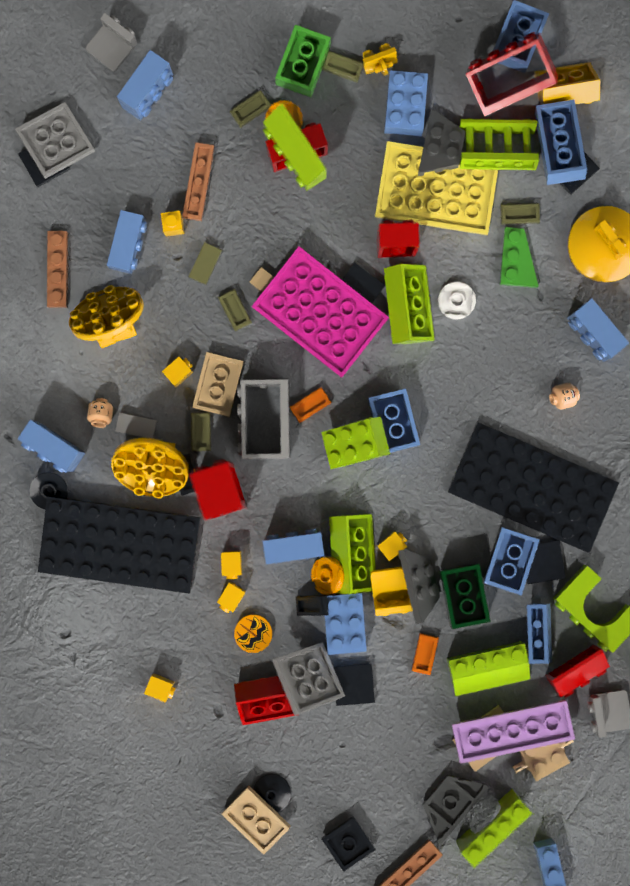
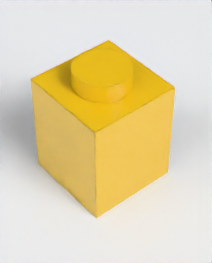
[161,211,184,236]
[162,357,193,387]
[376,531,407,561]
[221,551,242,579]
[217,582,246,613]
[144,673,176,702]

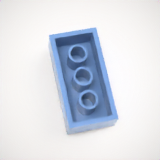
[535,100,587,185]

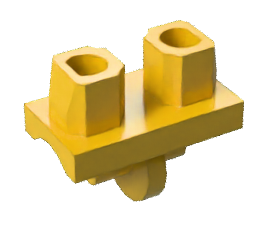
[363,43,398,76]

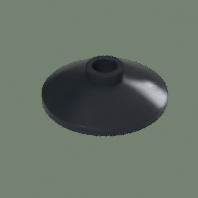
[29,472,68,509]
[253,774,291,812]

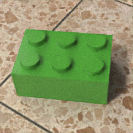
[275,25,331,97]

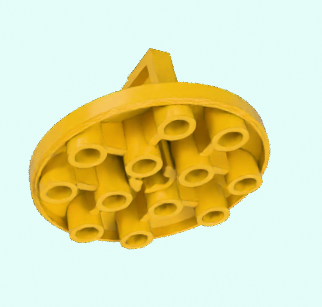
[567,206,630,283]
[69,285,144,349]
[111,438,189,498]

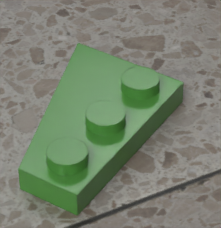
[500,227,539,288]

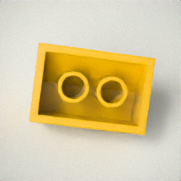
[534,62,600,105]

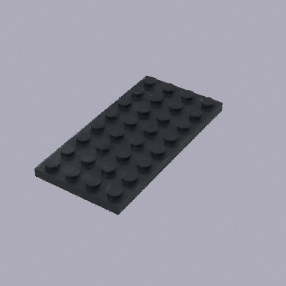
[447,422,619,553]
[38,496,200,594]

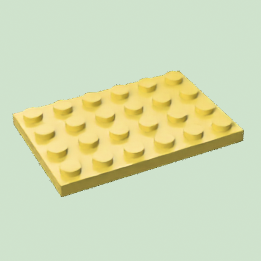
[375,141,498,235]

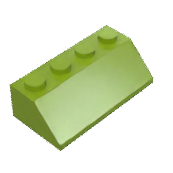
[262,104,326,191]
[384,264,435,344]
[329,514,376,594]
[447,641,530,696]

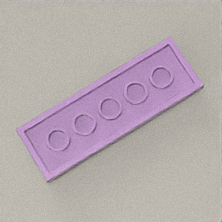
[452,700,575,764]

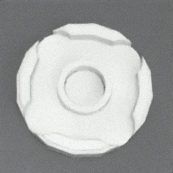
[438,281,476,320]

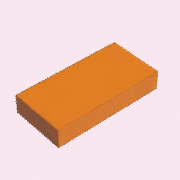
[289,387,332,423]
[411,633,439,675]

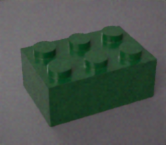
[439,563,491,629]

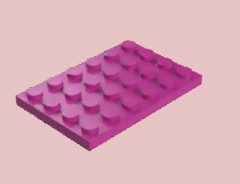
[251,246,389,378]

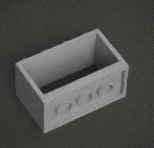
[237,379,290,459]

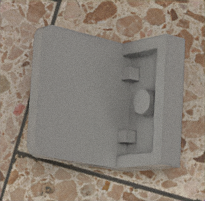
[86,13,138,71]
[587,690,630,738]

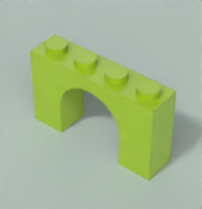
[553,565,630,653]
[456,789,532,868]

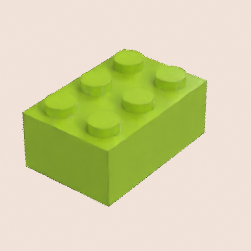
[321,417,390,470]

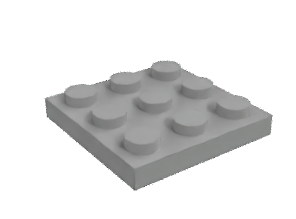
[15,102,95,179]
[272,642,345,716]

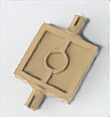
[512,740,574,781]

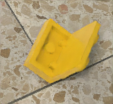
[370,567,412,616]

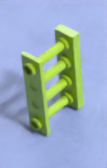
[459,118,539,170]

